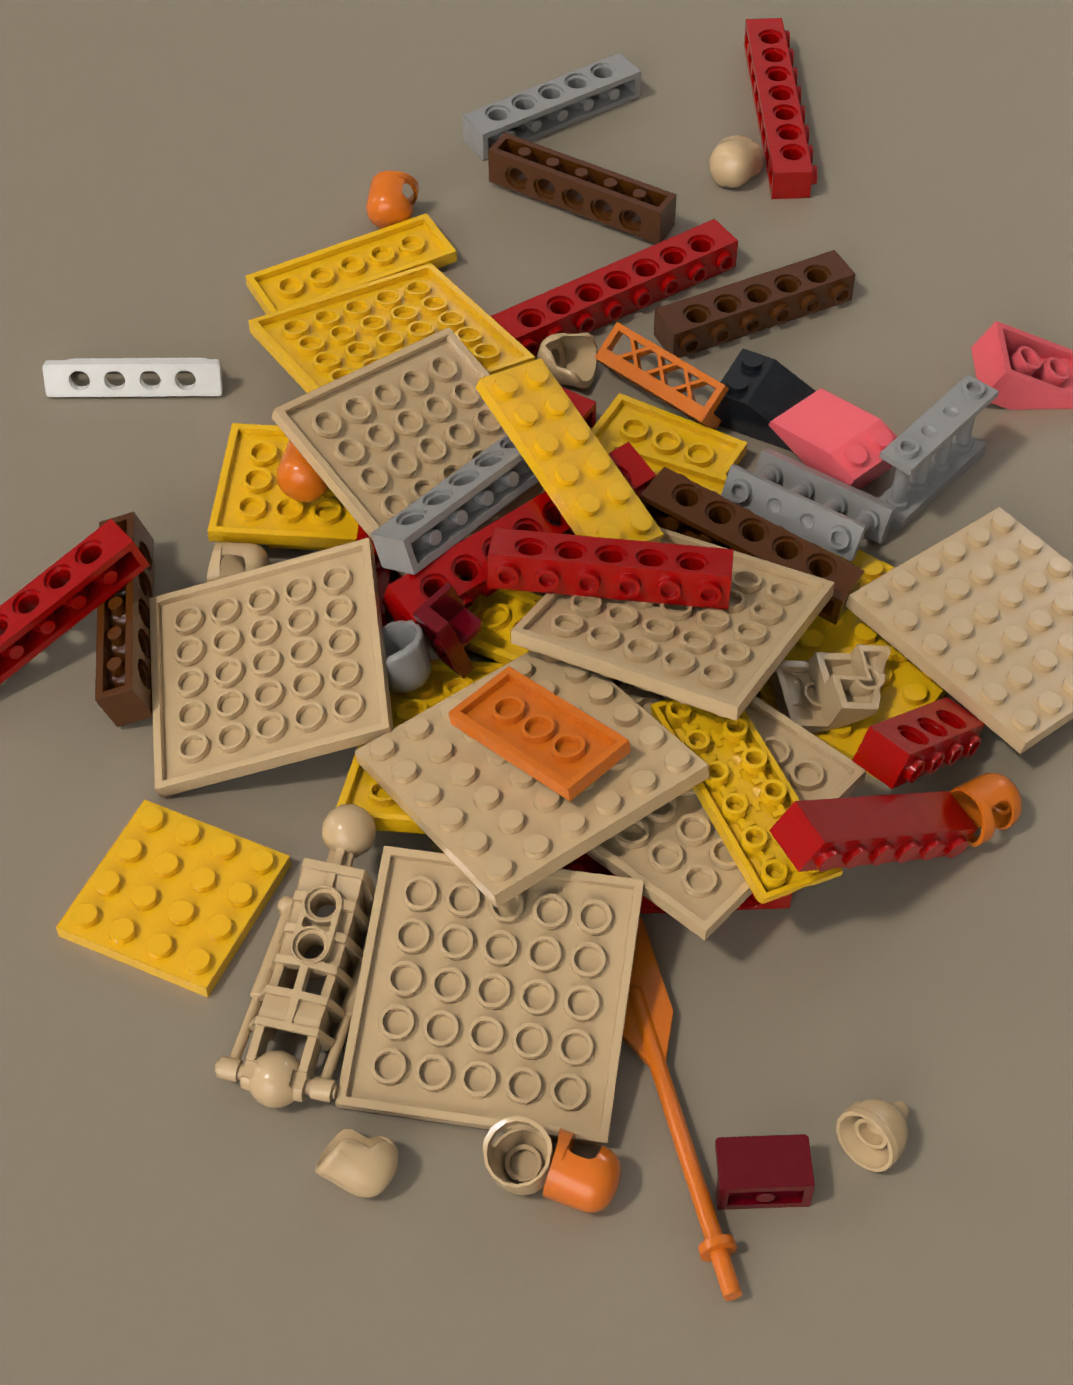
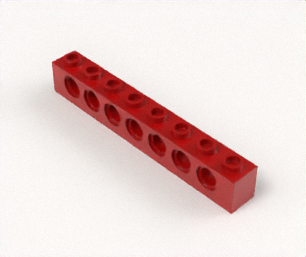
[744,18,817,199]
[490,219,738,356]
[381,441,657,635]

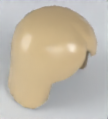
[709,135,764,188]
[537,332,598,389]
[314,1128,398,1198]

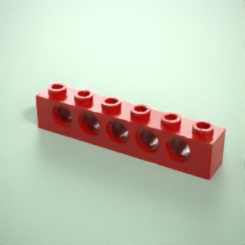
[0,519,150,684]
[487,528,734,610]

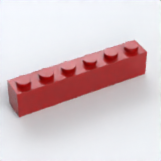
[769,791,978,872]

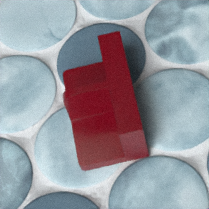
[413,583,483,679]
[715,1134,815,1210]

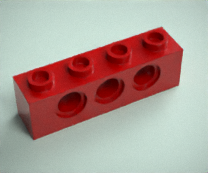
[852,697,985,789]

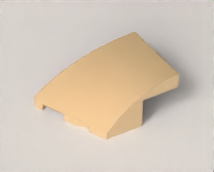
[769,644,891,733]

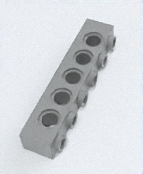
[462,53,641,161]
[371,434,538,575]

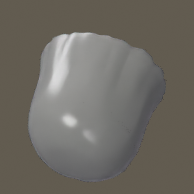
[382,620,431,693]

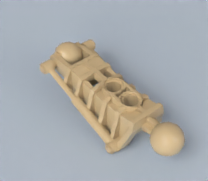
[214,804,376,1108]

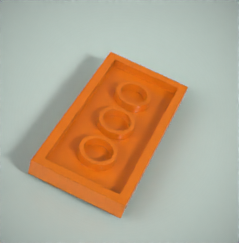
[448,666,631,801]

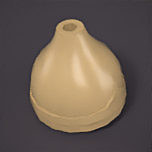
[836,1098,909,1172]

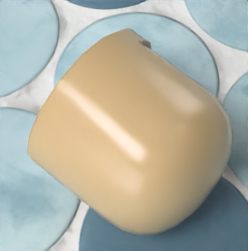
[207,542,270,582]
[483,1115,554,1196]

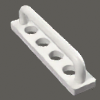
[42,358,223,397]

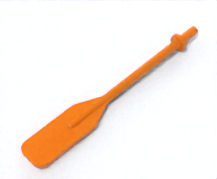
[623,917,742,1301]

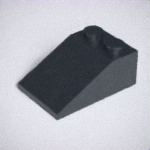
[714,348,816,452]

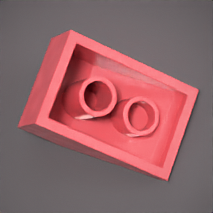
[971,321,1073,410]
[769,388,897,490]

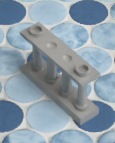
[879,374,999,533]
[721,448,898,562]

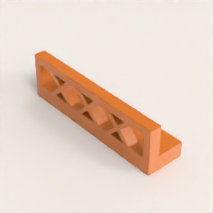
[594,322,729,430]

